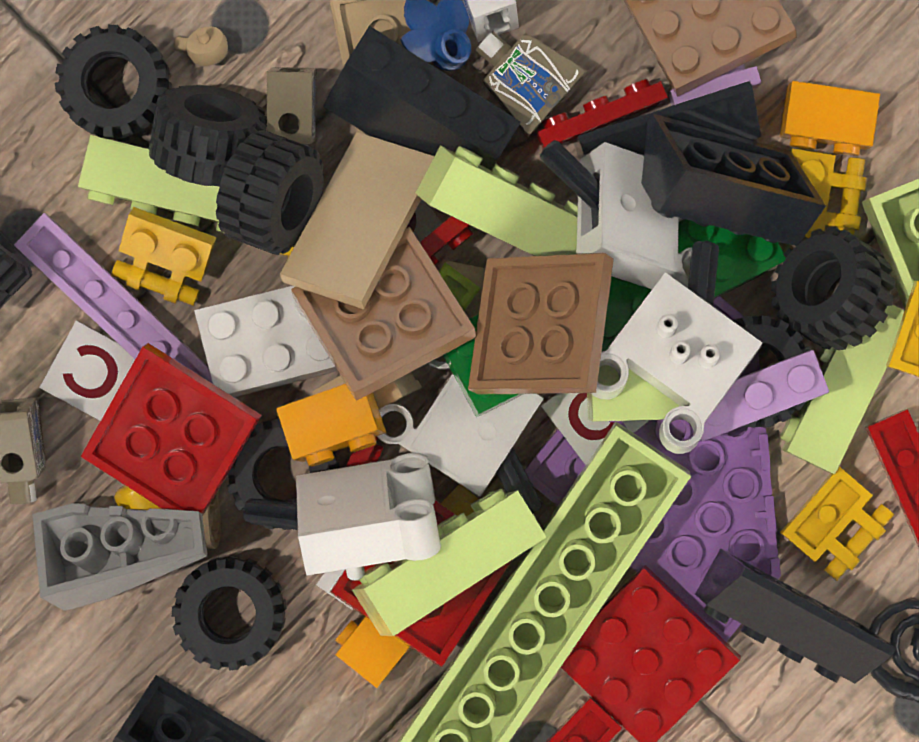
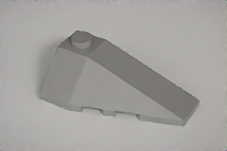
[32,503,207,611]

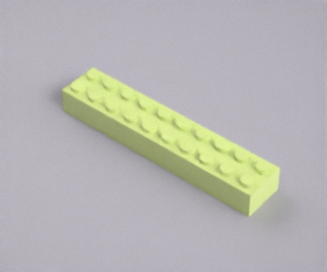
[397,422,691,742]

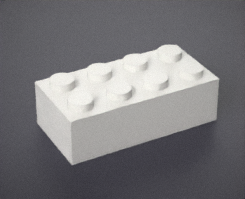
[194,286,338,397]

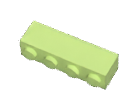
[78,135,224,233]
[415,145,578,256]
[780,305,904,474]

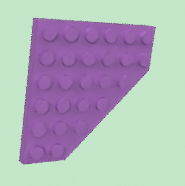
[524,296,781,642]

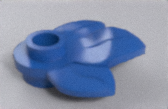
[400,0,471,71]

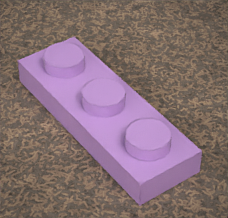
[700,350,829,442]

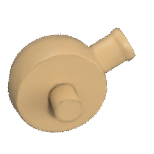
[174,27,228,66]

